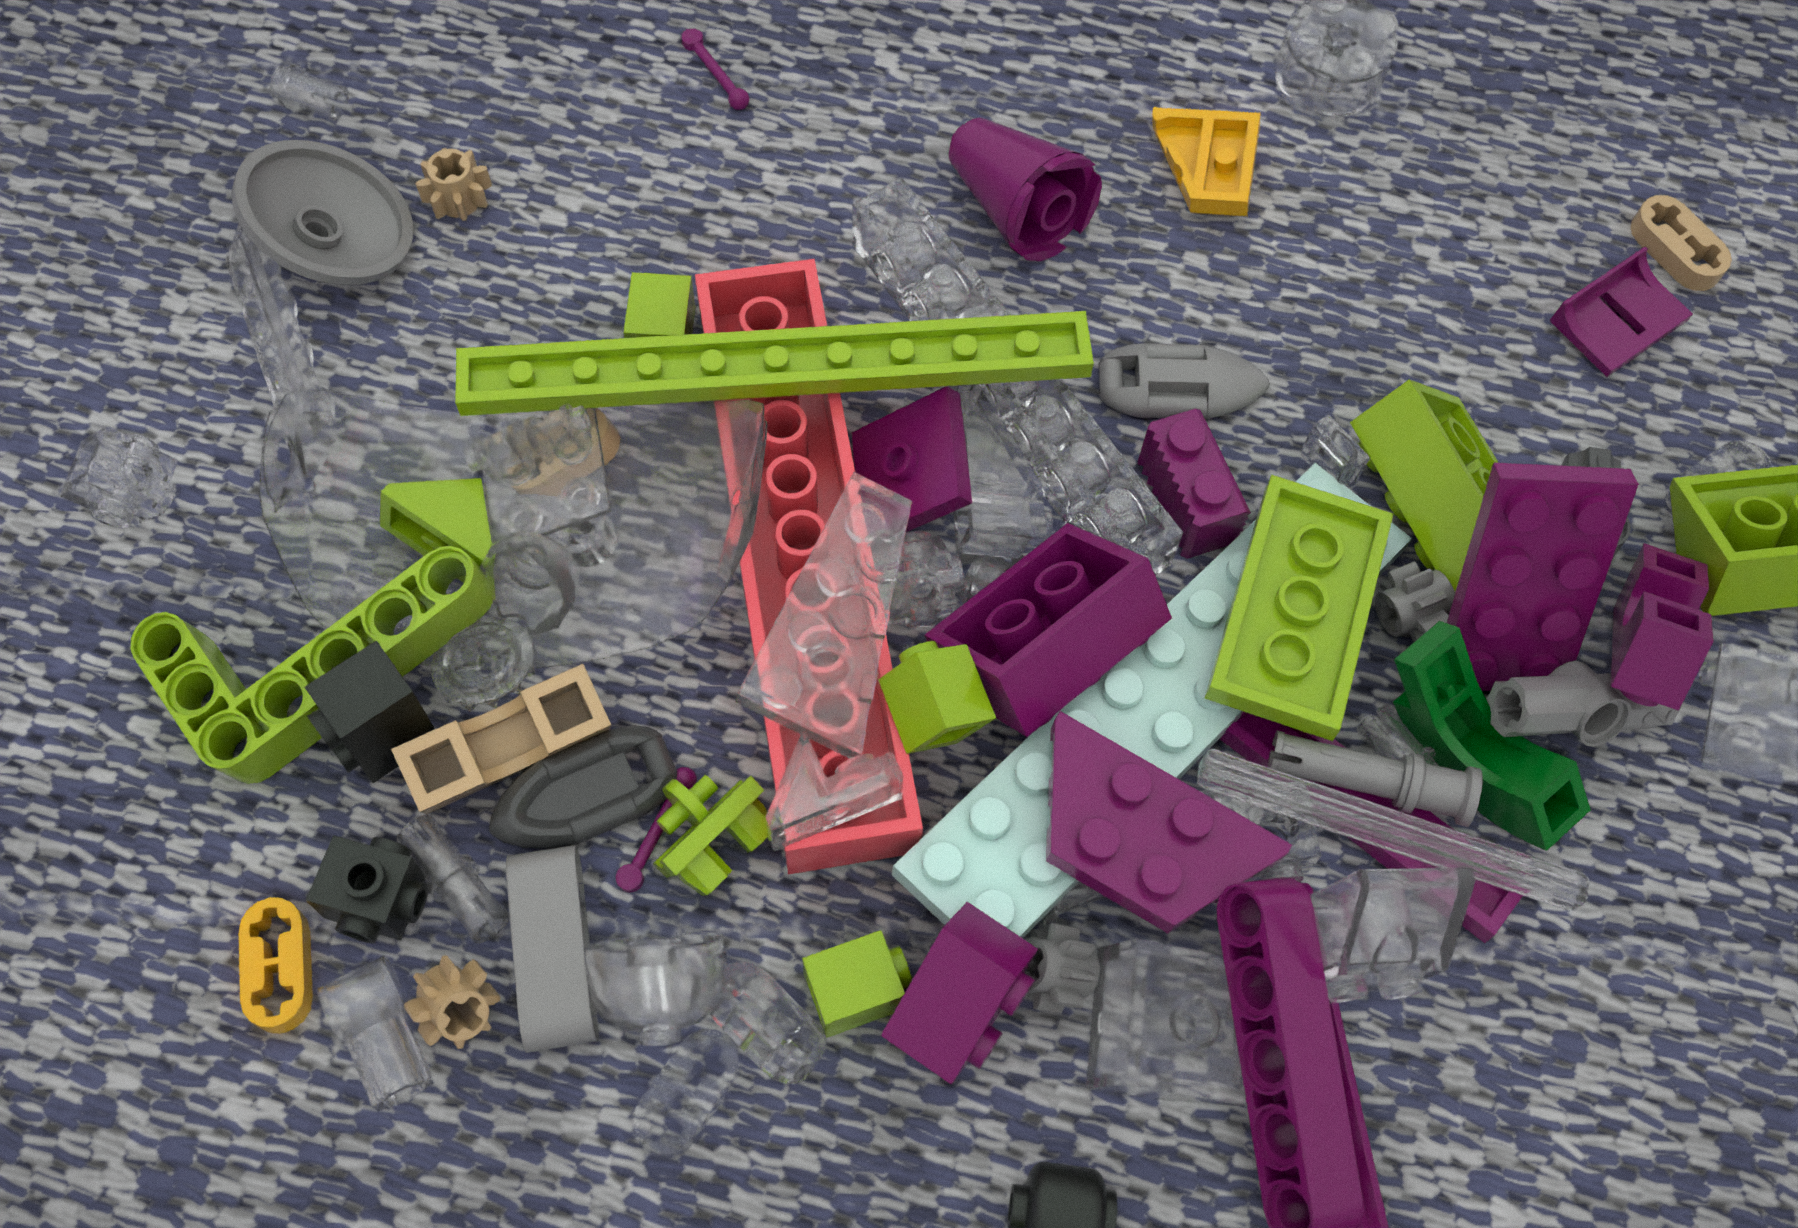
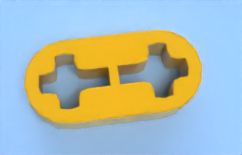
[238,897,313,1033]

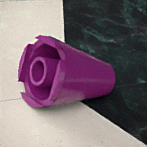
[949,117,1102,261]

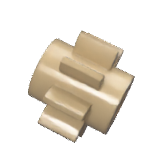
[416,148,492,221]
[404,955,500,1049]

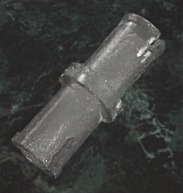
[396,814,510,943]

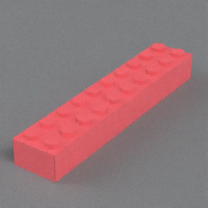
[695,259,923,875]

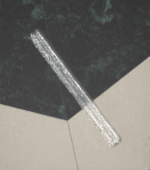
[1197,749,1590,911]

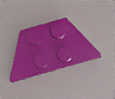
[1046,711,1292,934]

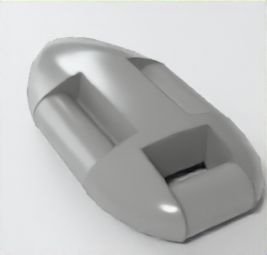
[1098,343,1270,420]

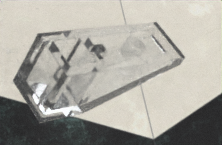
[953,384,1053,568]

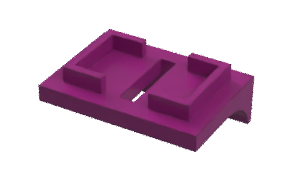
[1549,247,1693,377]

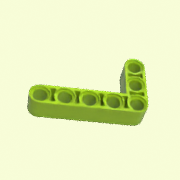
[130,546,495,784]

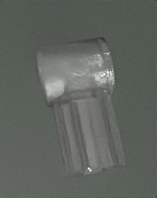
[317,955,435,1111]

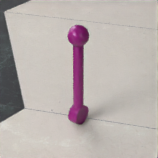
[681,28,750,110]
[615,767,697,893]

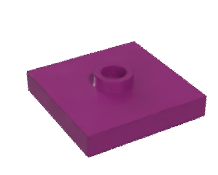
[851,386,972,545]

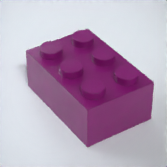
[924,523,1172,737]

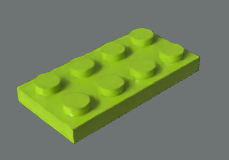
[1204,474,1394,741]

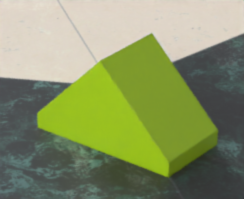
[380,478,493,583]

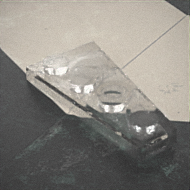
[735,472,912,762]

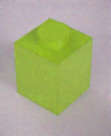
[623,272,696,338]
[878,641,996,754]
[802,930,912,1038]

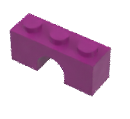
[1611,543,1713,711]

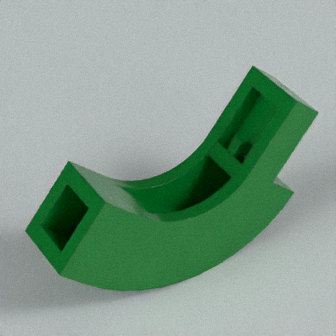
[1393,621,1591,851]

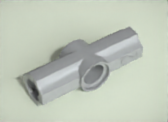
[1487,661,1681,747]

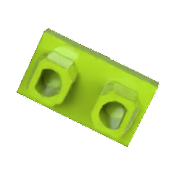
[652,775,777,896]

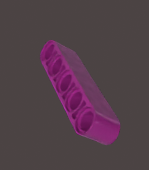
[1217,877,1363,1228]

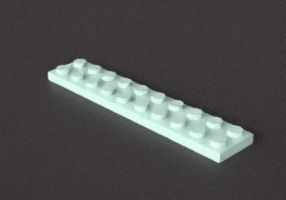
[892,463,1412,938]

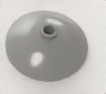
[232,140,414,285]

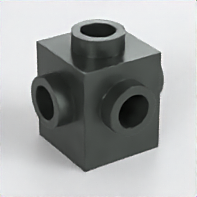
[306,835,428,944]

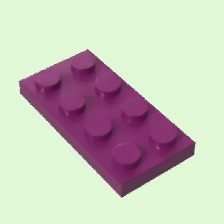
[1447,462,1639,691]

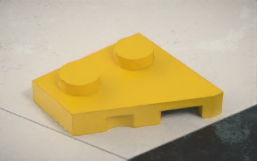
[1152,107,1261,216]

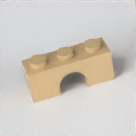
[391,664,611,814]

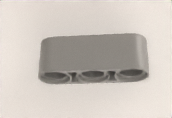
[506,845,599,1053]

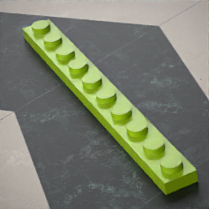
[455,311,1094,416]

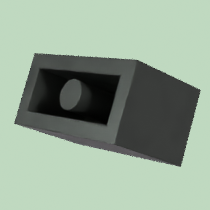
[305,641,435,783]

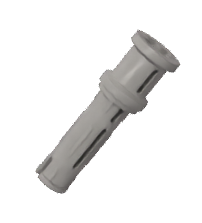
[1267,731,1482,827]

